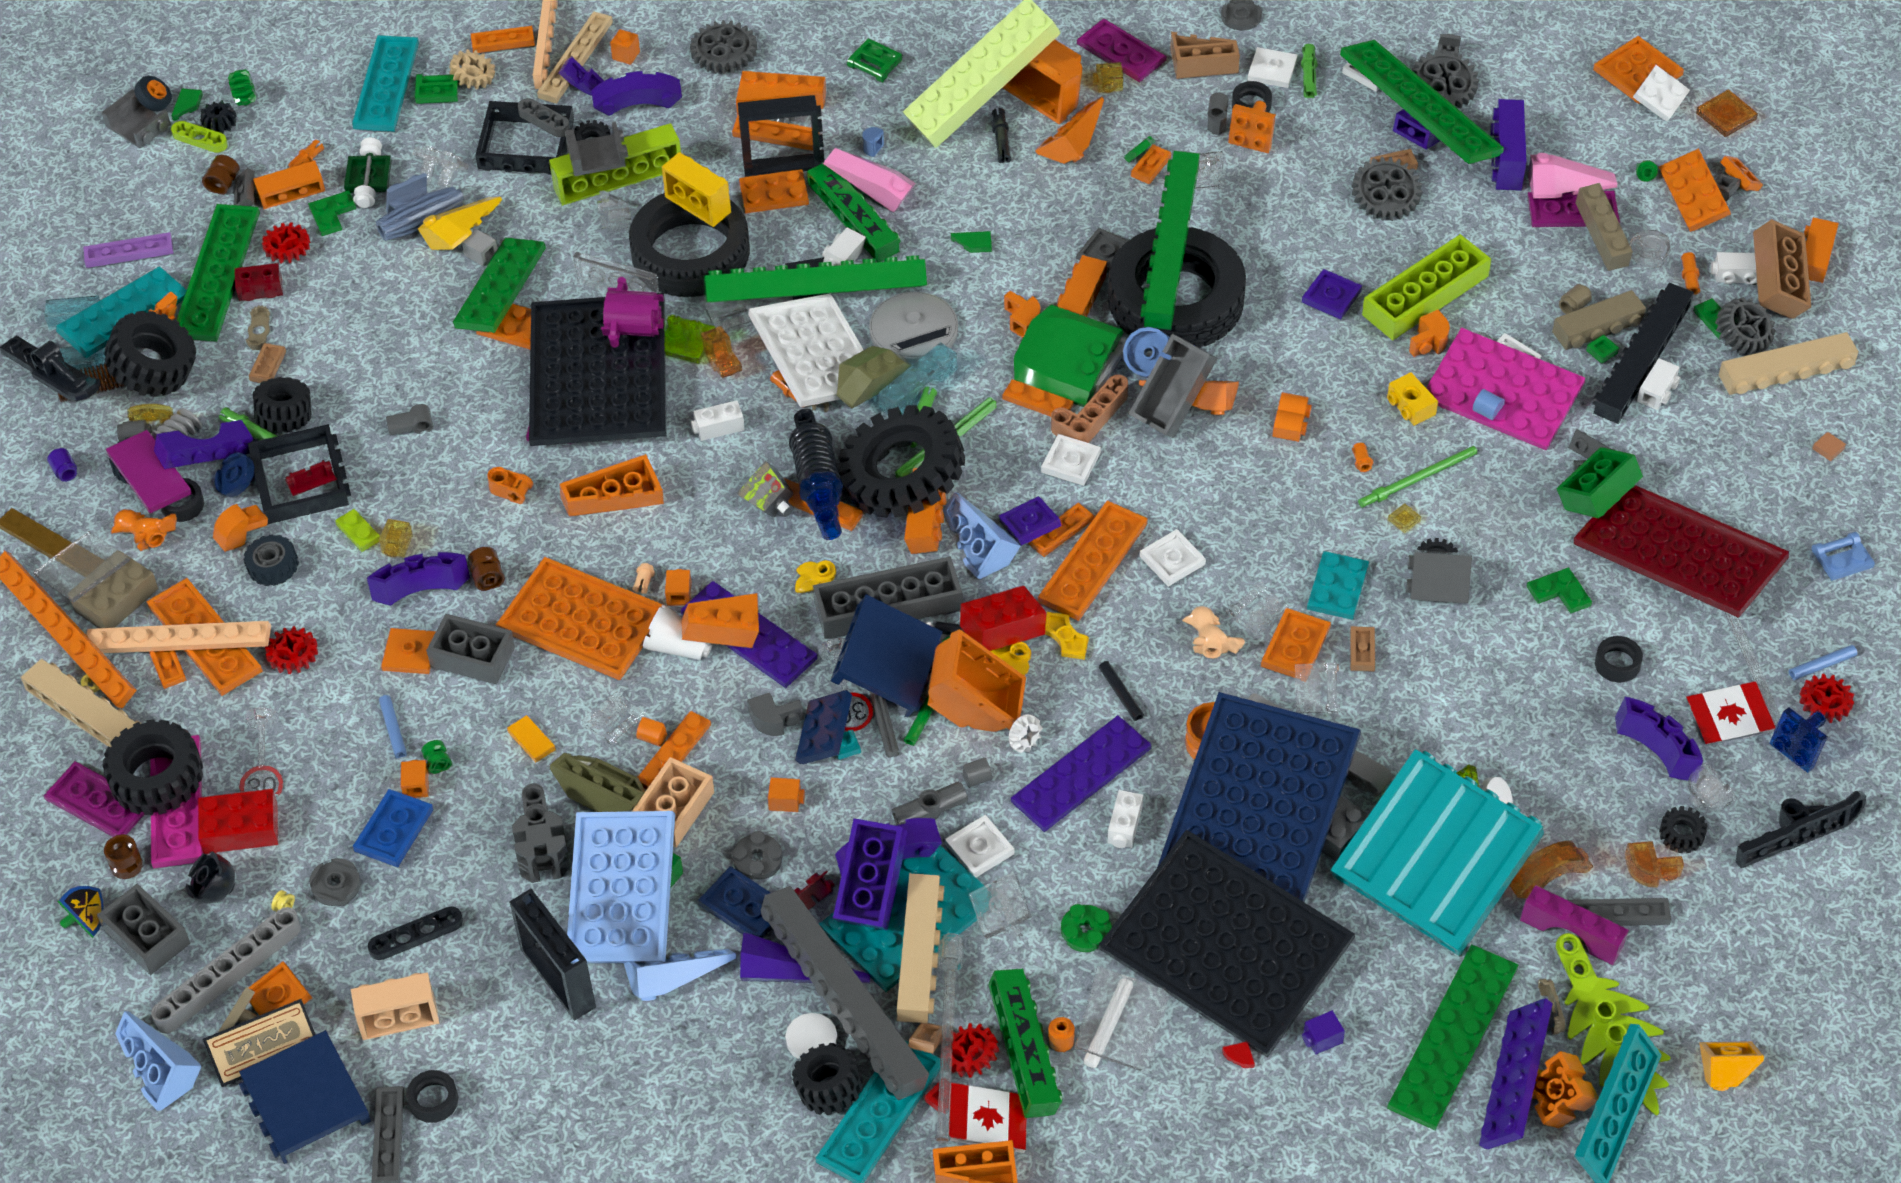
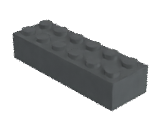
[813,556,963,639]

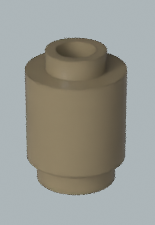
[1559,284,1592,314]

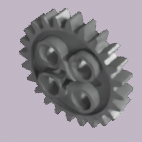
[690,20,758,74]
[1412,49,1479,109]
[1351,156,1422,221]

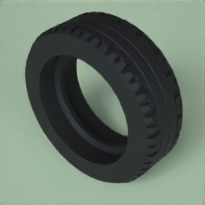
[629,193,750,297]

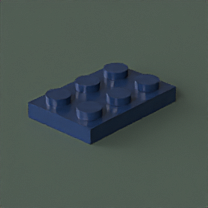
[795,690,852,765]
[698,866,772,938]

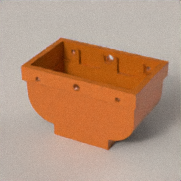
[1002,39,1082,125]
[928,629,1026,732]

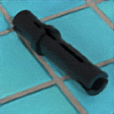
[992,108,1011,163]

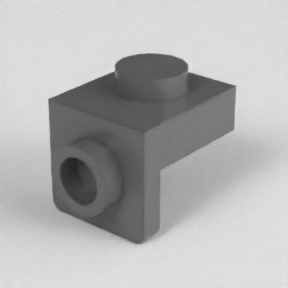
[1437,34,1461,67]

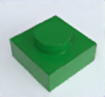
[1586,334,1619,364]

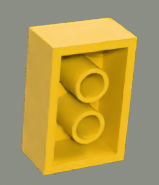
[662,152,731,227]

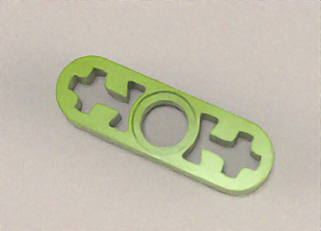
[171,121,228,153]

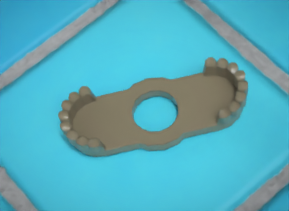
[246,305,270,350]
[1538,979,1566,1035]

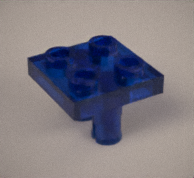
[1769,707,1828,773]

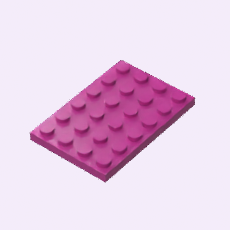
[1426,327,1585,450]

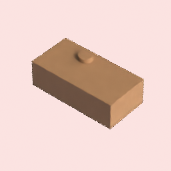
[1753,219,1811,319]

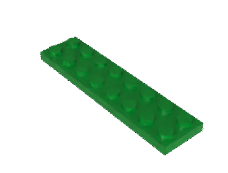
[177,204,260,342]
[1387,944,1519,1131]

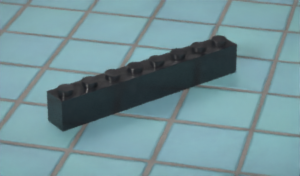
[1592,282,1694,424]

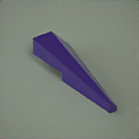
[740,933,870,984]

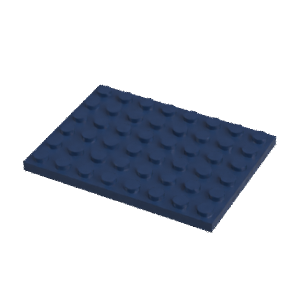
[1157,692,1361,902]

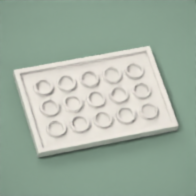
[749,293,863,407]

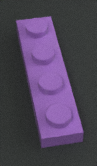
[83,232,174,268]

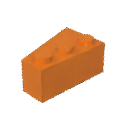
[681,593,759,648]
[933,1140,1018,1183]

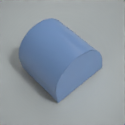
[862,127,884,157]
[1473,389,1505,420]

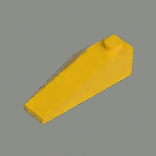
[418,196,502,250]

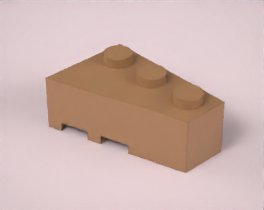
[1170,31,1240,79]

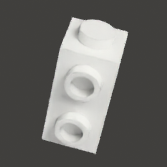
[822,227,866,266]
[1711,252,1757,284]
[1637,358,1680,410]
[691,400,745,441]
[1108,790,1143,848]

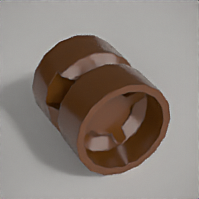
[202,154,240,195]
[467,547,505,591]
[104,834,143,879]

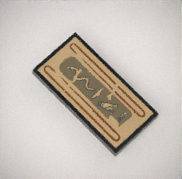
[203,999,316,1087]

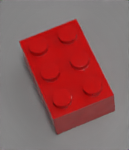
[960,585,1047,651]
[198,789,278,854]

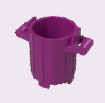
[601,277,664,348]

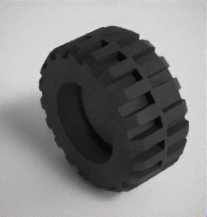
[104,311,196,397]
[102,719,203,815]

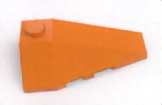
[1035,97,1104,164]

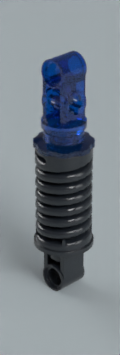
[789,408,843,540]

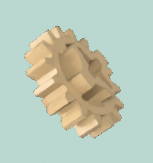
[449,49,495,89]

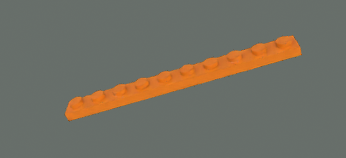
[0,551,137,709]

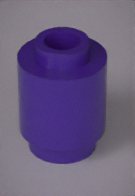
[47,448,77,482]

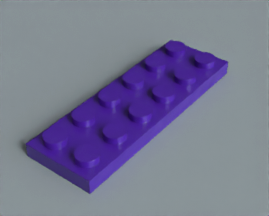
[680,581,818,688]
[1011,715,1152,832]
[1479,998,1553,1150]

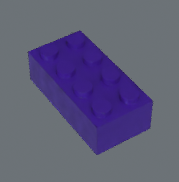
[1490,99,1527,191]
[833,818,908,931]

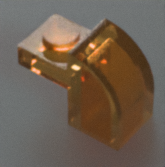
[701,326,743,378]
[1625,841,1684,888]

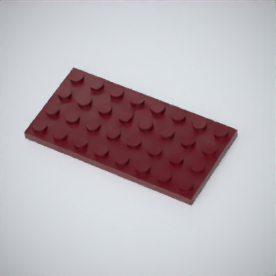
[1574,485,1789,618]

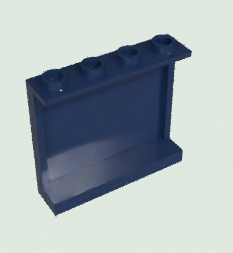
[830,594,942,718]
[238,1030,371,1164]

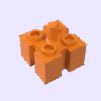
[1532,1051,1599,1128]

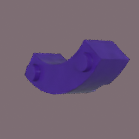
[591,71,682,116]
[367,552,470,606]
[1615,696,1703,782]
[835,818,942,876]

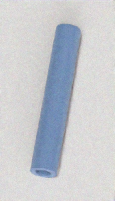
[1789,645,1857,680]
[379,695,407,759]

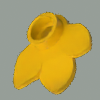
[795,560,836,593]
[991,642,1031,676]

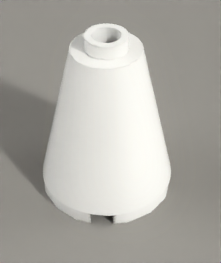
[643,605,712,660]

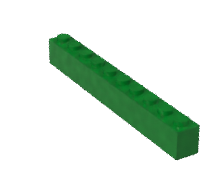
[1141,151,1200,330]
[704,255,927,303]

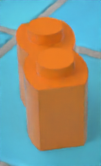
[1272,392,1312,442]

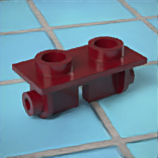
[285,460,336,496]
[794,870,835,910]

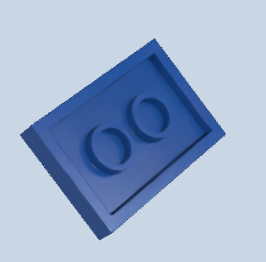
[353,789,433,868]

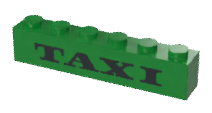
[807,163,901,262]
[988,968,1062,1118]

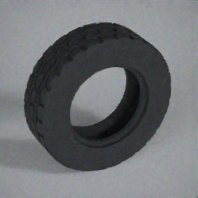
[1108,227,1246,348]

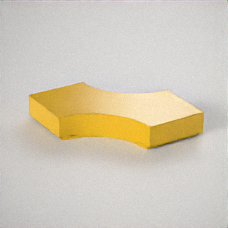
[1045,612,1089,660]

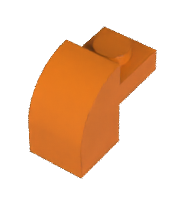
[1004,291,1041,338]
[1409,310,1450,357]
[213,504,268,552]

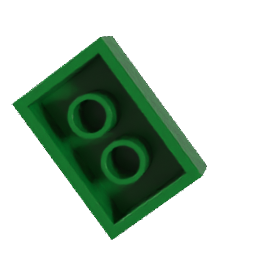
[1556,447,1643,518]

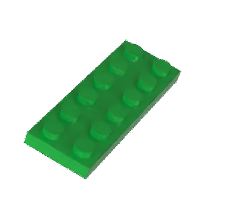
[453,237,546,333]

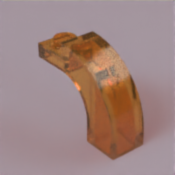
[1509,840,1594,898]

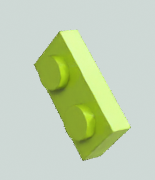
[335,509,381,552]

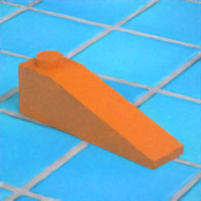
[1139,379,1239,415]

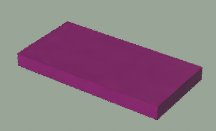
[1077,18,1167,83]
[1527,191,1620,227]
[106,430,191,513]
[43,761,144,837]

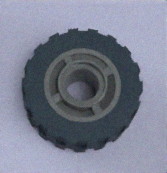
[243,534,299,586]

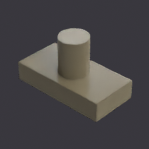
[218,987,257,1032]

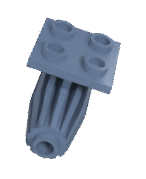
[376,173,464,241]

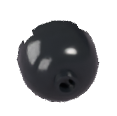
[186,851,235,903]

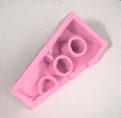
[823,148,916,212]
[1528,153,1618,198]

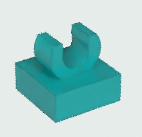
[836,730,861,760]

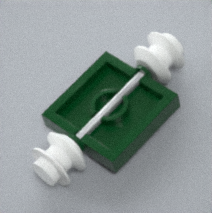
[344,137,392,208]

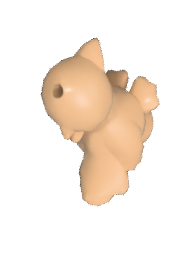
[1182,606,1245,659]

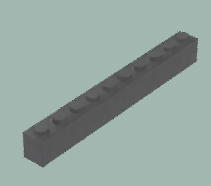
[761,886,929,1100]

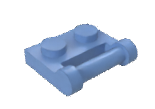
[1812,532,1875,581]

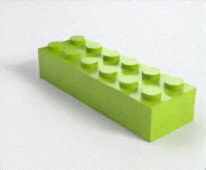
[549,123,681,206]
[1362,234,1491,341]

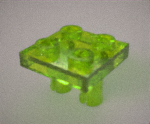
[665,315,716,364]

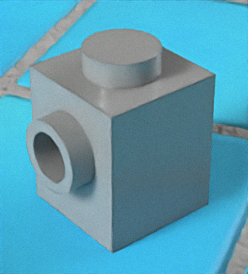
[462,229,497,267]

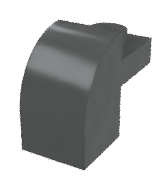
[747,692,804,736]

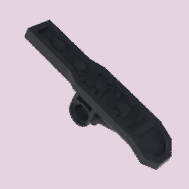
[0,335,101,402]
[1736,791,1867,869]

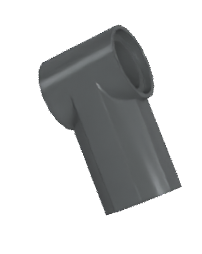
[1207,92,1229,135]
[386,404,433,436]

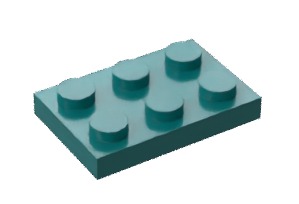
[1307,551,1369,620]

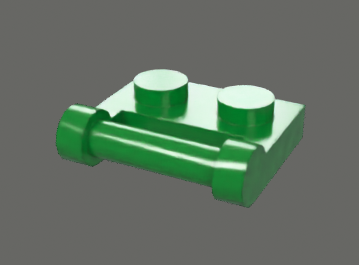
[847,38,902,83]
[415,74,459,104]

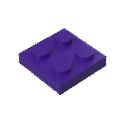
[1302,269,1362,320]
[998,496,1061,546]

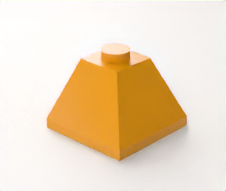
[1699,1041,1764,1091]

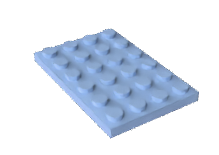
[567,811,675,963]

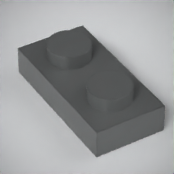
[234,167,255,206]

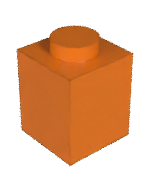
[610,29,640,65]
[665,569,692,606]
[401,760,429,798]
[768,777,805,812]

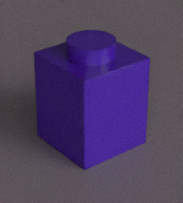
[1302,1010,1345,1055]

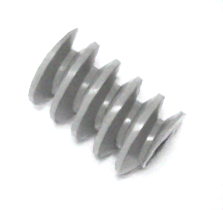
[151,408,202,441]

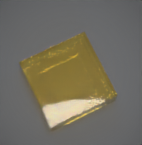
[1388,503,1421,534]

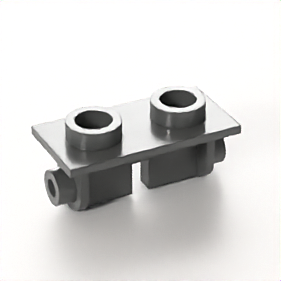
[1568,429,1615,459]

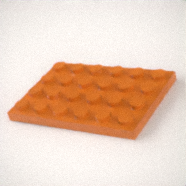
[496,557,663,680]

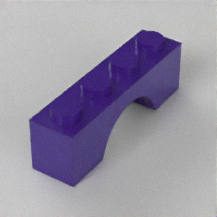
[154,420,253,469]

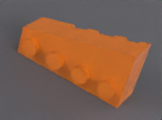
[736,71,826,115]
[559,454,664,516]

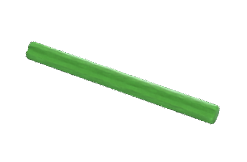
[895,397,997,478]

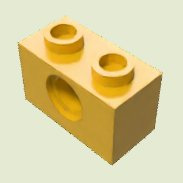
[1387,372,1438,426]

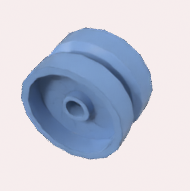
[1123,327,1172,378]

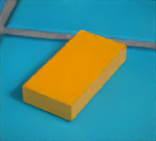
[507,715,556,763]

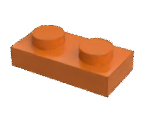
[1131,145,1171,185]
[1720,155,1763,191]

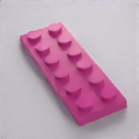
[150,735,203,869]

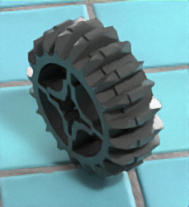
[1715,297,1776,355]

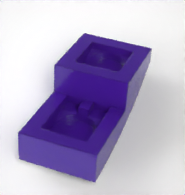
[558,57,604,96]

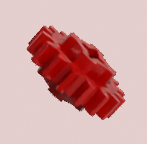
[262,222,311,264]
[265,626,319,674]
[1799,674,1854,723]
[942,1023,999,1078]

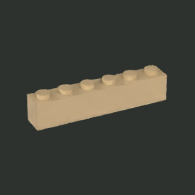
[1719,332,1859,395]
[21,658,142,747]
[897,873,944,1023]

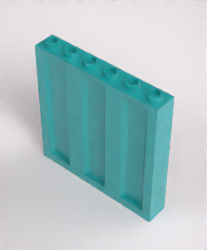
[1331,749,1544,957]

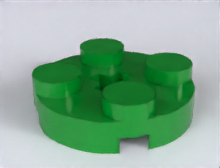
[1061,904,1112,953]

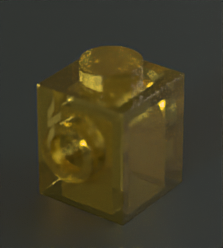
[1092,62,1123,93]

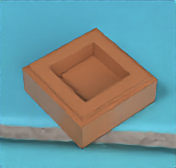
[1812,432,1846,461]

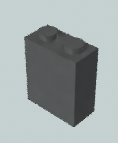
[1406,550,1472,603]

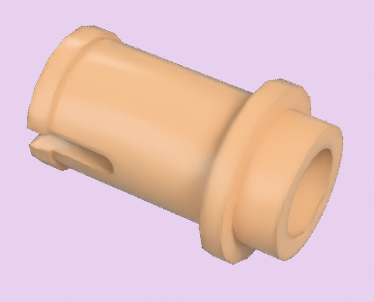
[632,563,655,594]

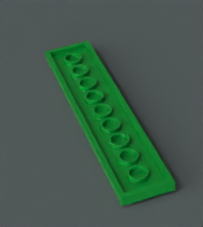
[1340,39,1504,164]

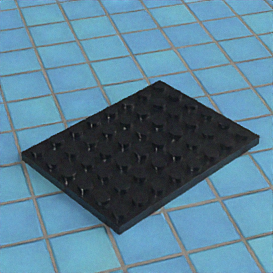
[529,293,667,446]
[1098,829,1355,1058]

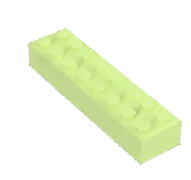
[903,0,1061,148]

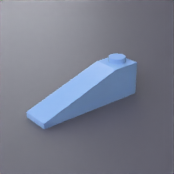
[943,492,1021,579]
[624,949,736,1001]
[115,1011,201,1111]

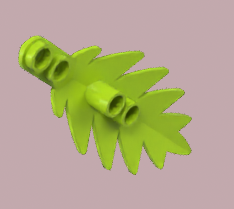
[1555,933,1671,1116]

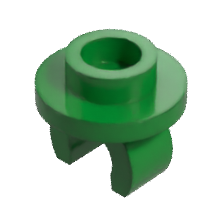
[1636,160,1658,182]

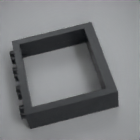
[738,95,825,177]
[475,101,574,175]
[248,424,351,525]
[509,889,596,1021]

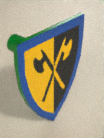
[57,886,104,938]

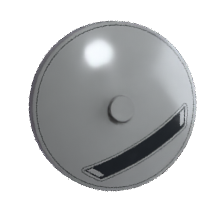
[869,292,958,363]

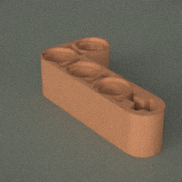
[1051,375,1128,443]

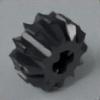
[200,100,237,134]

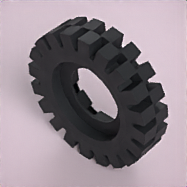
[837,405,965,518]

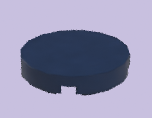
[214,453,255,497]

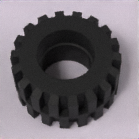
[253,377,312,433]
[792,1043,863,1115]

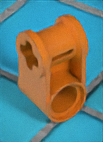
[487,467,534,504]

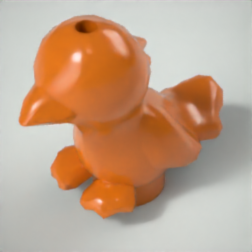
[111,509,177,551]

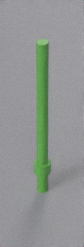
[1358,446,1477,508]

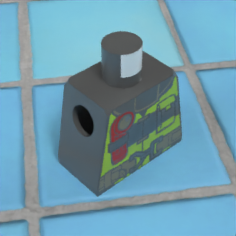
[737,461,794,517]

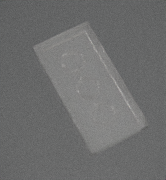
[573,252,659,294]

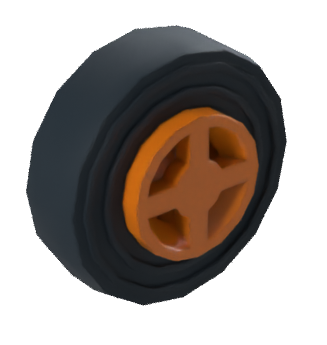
[134,75,172,112]

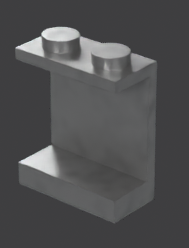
[101,89,171,148]
[565,121,628,176]

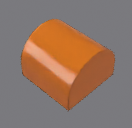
[636,717,668,747]

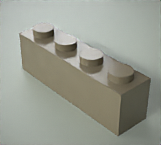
[1576,183,1633,271]
[1552,290,1646,350]

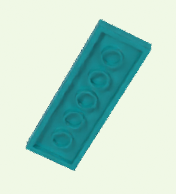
[352,35,419,132]
[56,266,187,358]
[1574,1024,1662,1183]
[816,1040,944,1183]

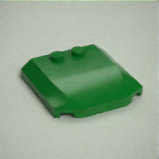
[1014,305,1123,407]

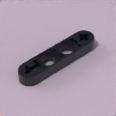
[368,906,463,960]

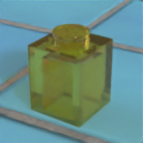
[379,519,413,557]

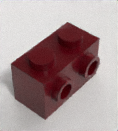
[235,263,283,301]

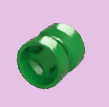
[421,740,452,774]

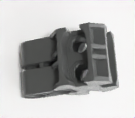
[512,783,570,883]

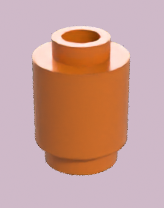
[1048,1017,1075,1052]

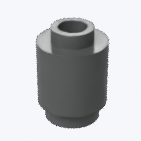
[117,420,152,441]

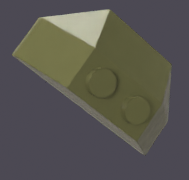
[836,346,917,409]
[550,753,645,812]

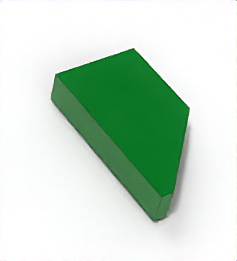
[171,88,203,121]
[1124,136,1156,162]
[951,231,992,253]

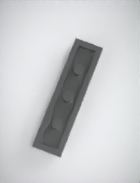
[1568,898,1671,926]
[371,1086,404,1183]

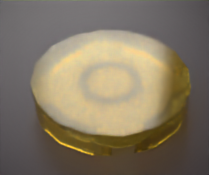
[127,404,173,424]

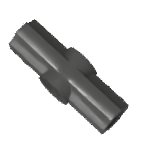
[892,781,968,825]

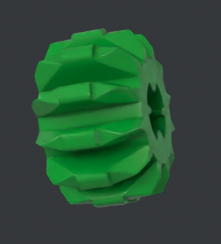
[228,69,256,106]

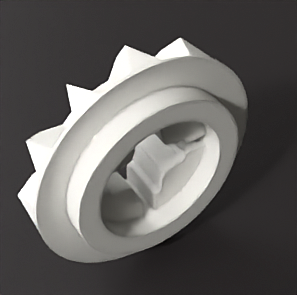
[1009,714,1043,753]

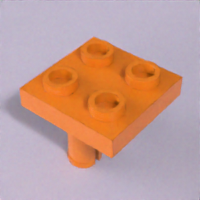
[1228,101,1276,154]

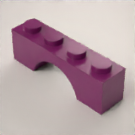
[1520,885,1629,965]

